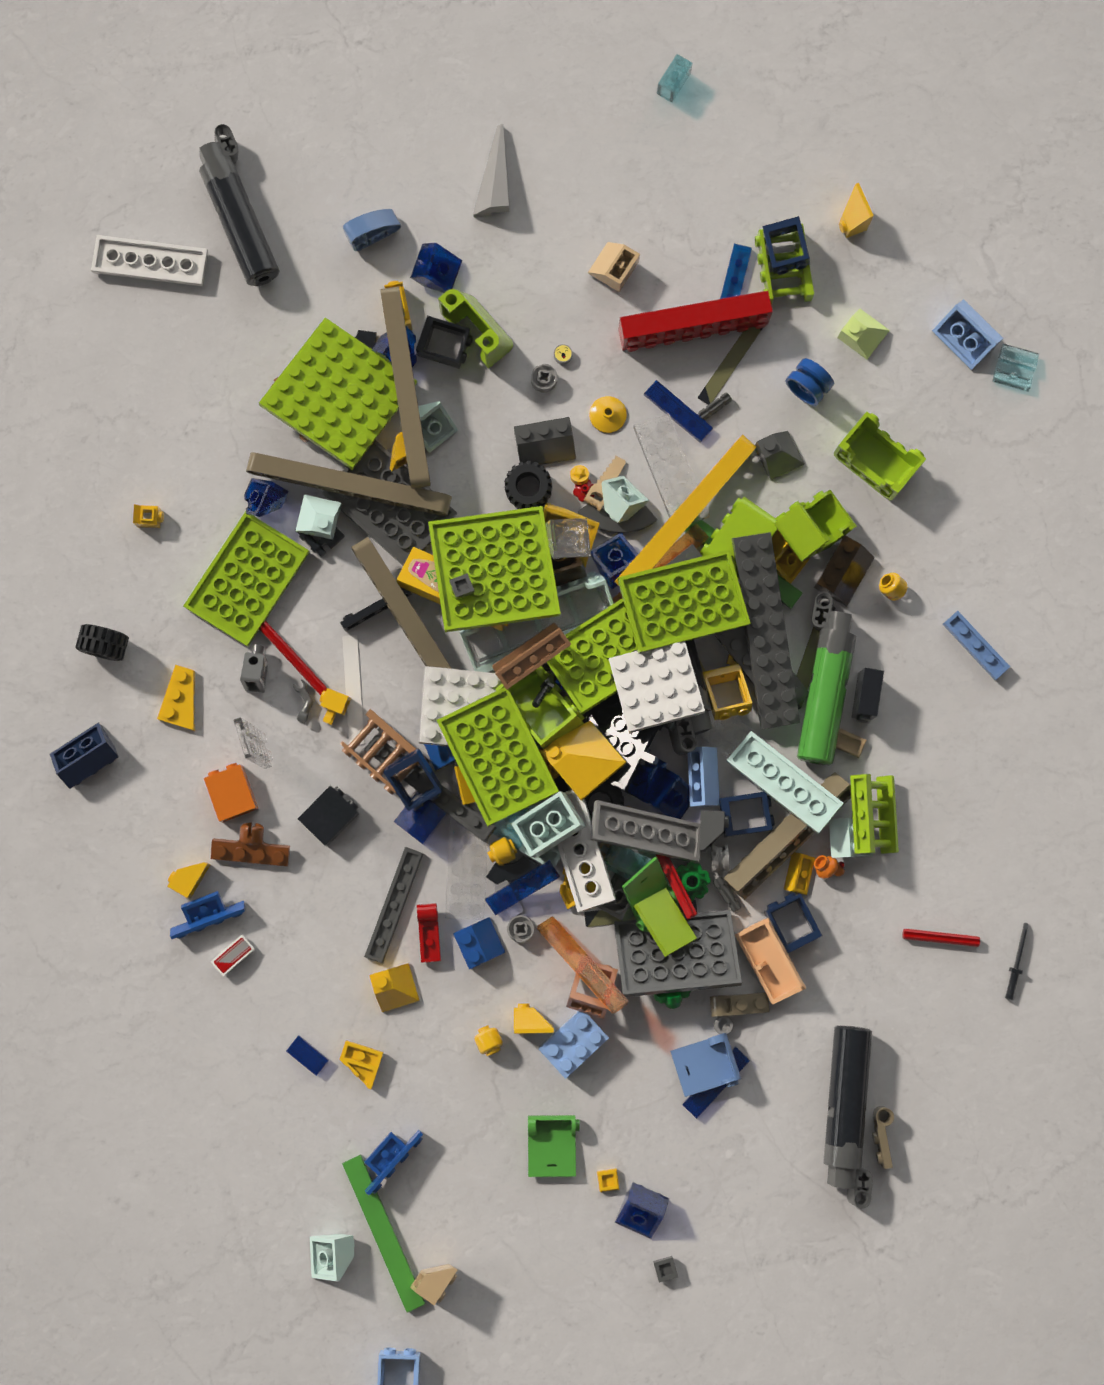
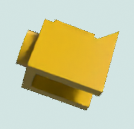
[133,504,164,528]

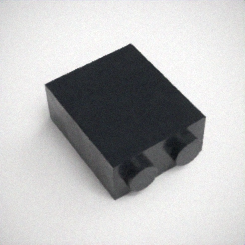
[851,668,884,723]
[298,785,360,847]

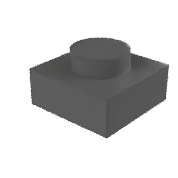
[449,573,475,600]
[653,1256,678,1283]

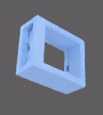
[377,1347,421,1385]

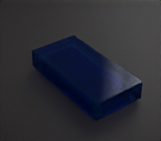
[286,1035,329,1076]

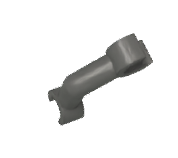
[293,679,313,724]

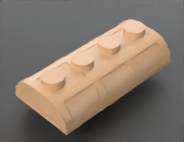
[735,917,806,1005]

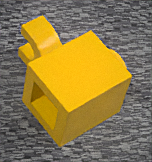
[319,688,352,725]

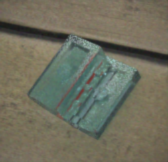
[992,343,1039,392]

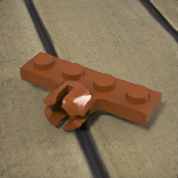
[211,822,290,867]

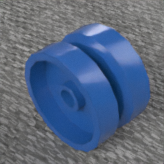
[785,358,834,406]

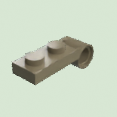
[710,992,770,1017]
[872,1106,894,1169]

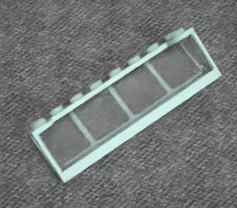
[459,572,614,672]

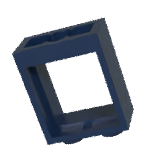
[762,216,810,275]
[383,748,443,811]
[719,792,775,838]
[764,892,822,953]

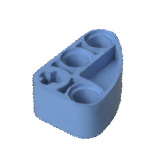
[343,209,401,251]

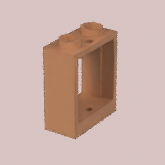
[566,958,618,1019]

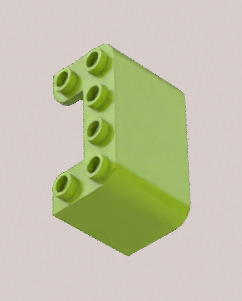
[834,412,926,500]
[774,490,857,562]
[699,497,778,578]

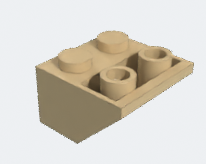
[588,242,640,292]
[410,1264,457,1306]

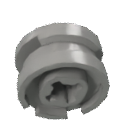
[531,364,557,393]
[711,845,729,872]
[507,915,534,943]

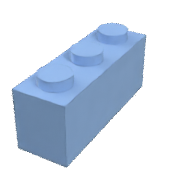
[687,747,720,807]

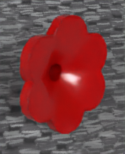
[573,479,595,502]

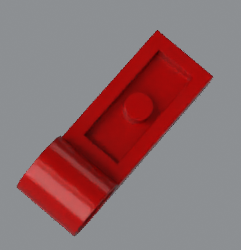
[417,903,441,963]

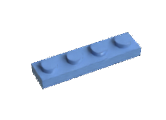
[943,611,1010,680]

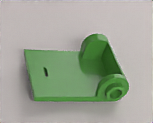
[622,857,679,932]
[528,1115,580,1177]

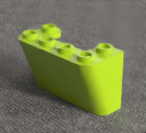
[438,289,513,369]
[495,666,585,749]

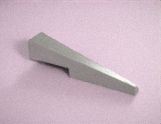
[473,124,509,217]

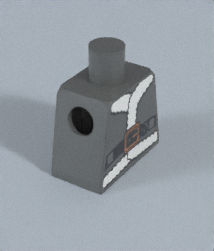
[240,644,268,693]

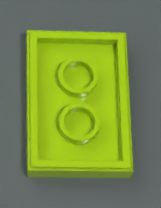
[634,888,697,957]

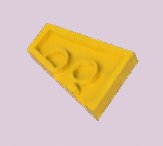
[157,665,195,731]

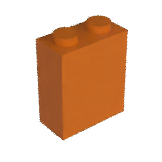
[204,763,259,823]

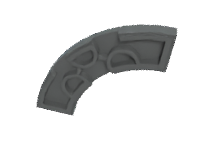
[578,504,658,533]

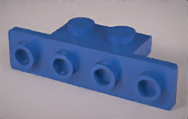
[170,891,245,939]
[364,1130,423,1195]

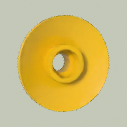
[589,396,627,433]

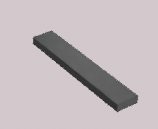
[364,847,424,964]

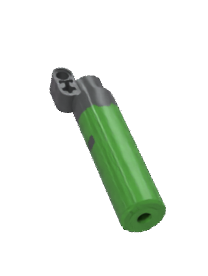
[797,592,856,766]

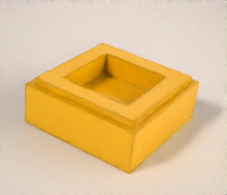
[597,1168,619,1192]

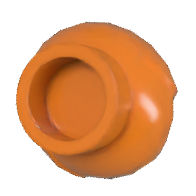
[814,855,845,879]

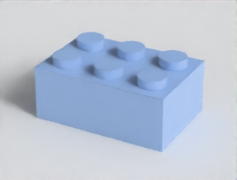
[539,1011,609,1079]

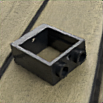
[416,315,473,369]

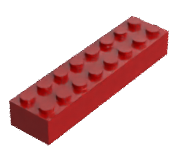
[618,291,773,352]

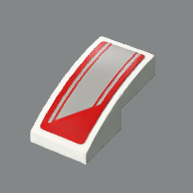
[210,935,255,977]

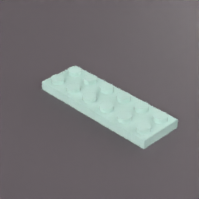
[727,731,843,834]

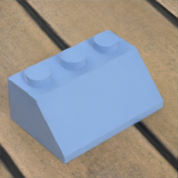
[932,300,1004,370]

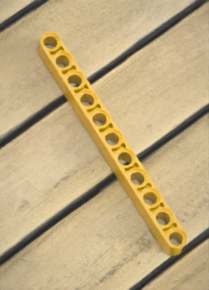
[615,434,756,586]

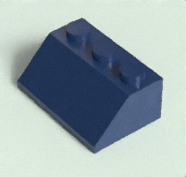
[50,722,119,789]

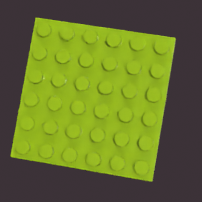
[259,317,418,470]
[428,506,561,633]

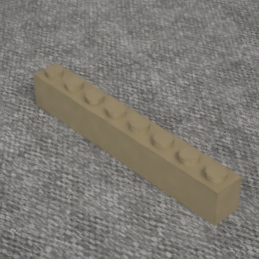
[724,772,851,900]

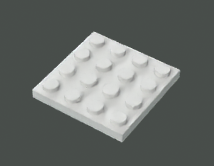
[609,641,705,733]
[419,666,502,746]

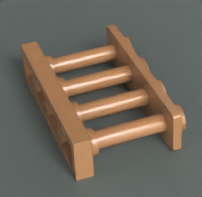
[492,622,571,689]
[340,709,430,795]

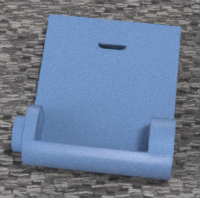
[670,1033,741,1097]

